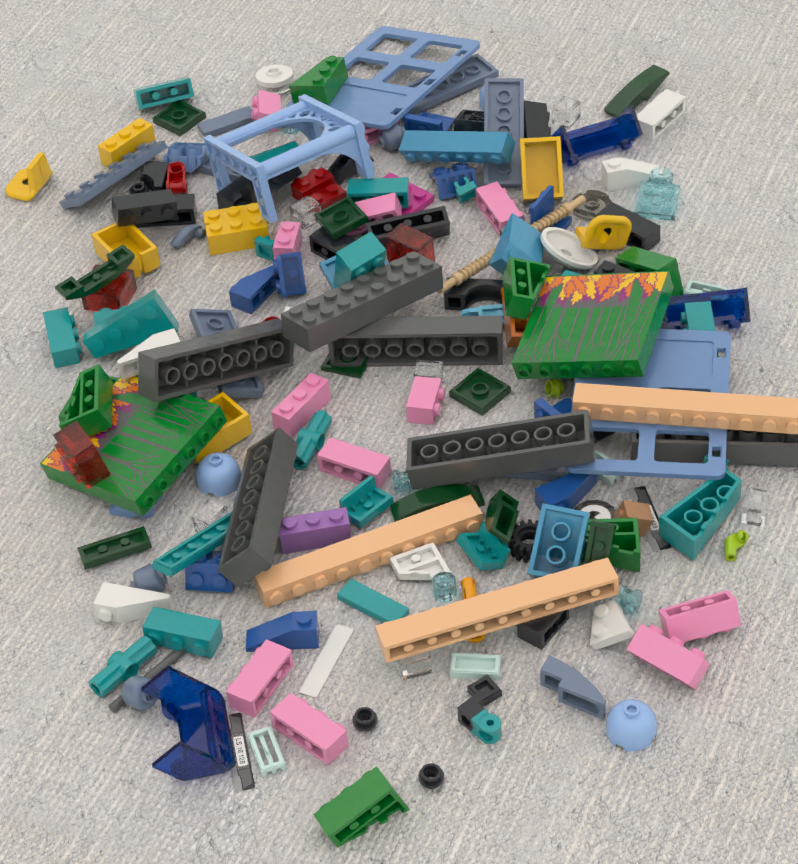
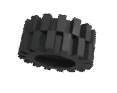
[508,519,538,563]

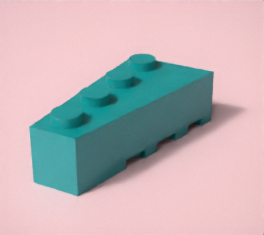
[83,289,179,358]
[658,468,742,561]

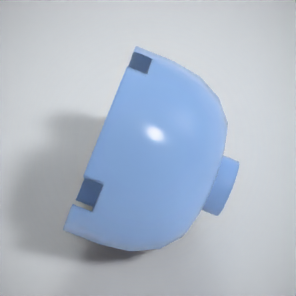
[196,452,241,497]
[606,699,657,752]

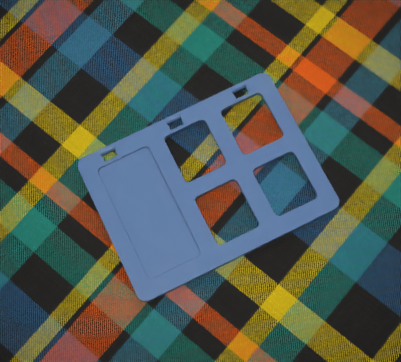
[286,26,480,130]
[566,329,731,480]

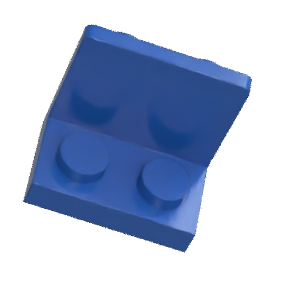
[404,111,455,131]
[428,163,478,200]
[529,185,572,233]

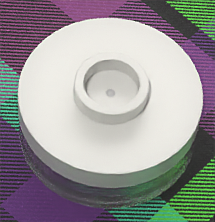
[256,65,294,95]

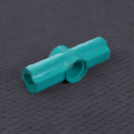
[293,410,332,470]
[88,635,157,698]

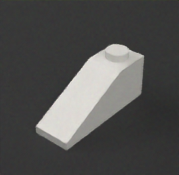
[602,157,665,192]
[117,328,180,380]
[93,582,174,623]

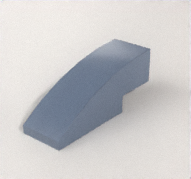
[540,655,606,720]

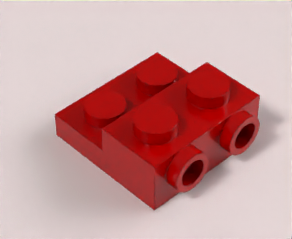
[291,167,347,214]

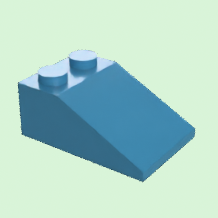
[488,213,544,275]
[527,503,590,578]

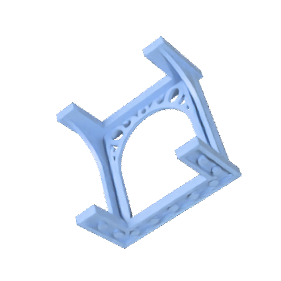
[203,94,375,223]

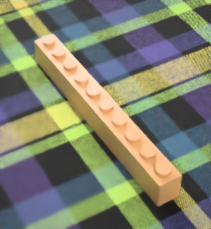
[572,383,798,434]
[254,495,483,608]
[375,558,619,663]

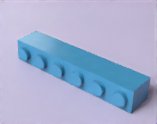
[398,130,516,164]

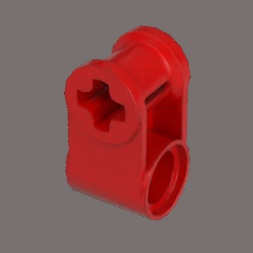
[166,161,188,195]

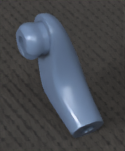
[170,224,206,250]

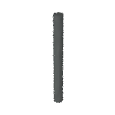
[108,648,186,713]

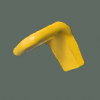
[5,152,53,201]
[575,215,632,250]

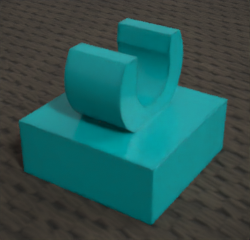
[454,177,477,204]
[254,235,275,261]

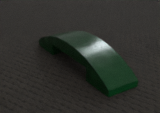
[55,244,135,300]
[390,484,485,522]

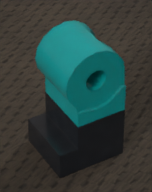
[457,694,502,744]

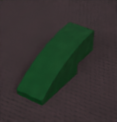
[485,489,520,544]

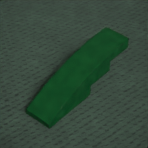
[604,64,670,120]

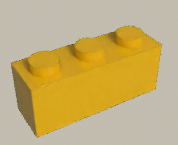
[98,118,156,167]

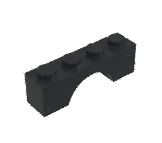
[444,277,503,311]

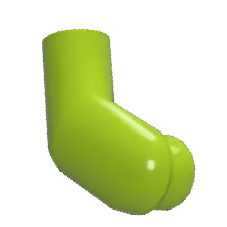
[724,530,749,562]

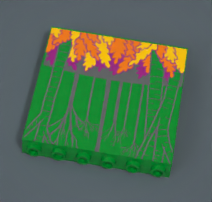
[511,271,674,379]
[40,376,227,516]

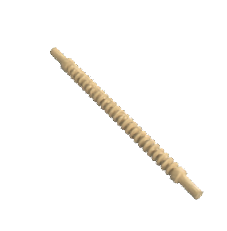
[437,195,586,294]

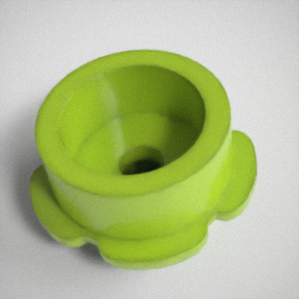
[545,379,564,399]

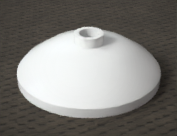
[540,227,598,270]

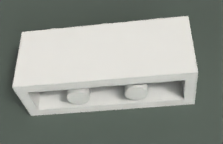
[632,89,685,141]

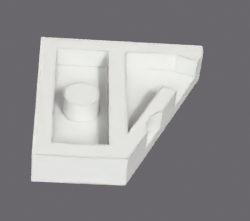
[390,542,452,580]
[590,600,635,650]

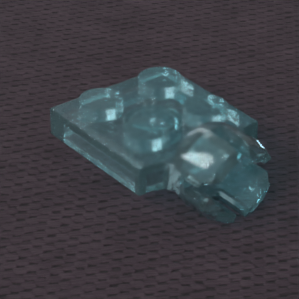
[634,166,680,221]

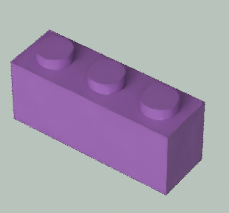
[279,507,351,554]

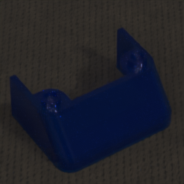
[551,105,643,167]
[660,287,751,330]
[141,666,236,781]

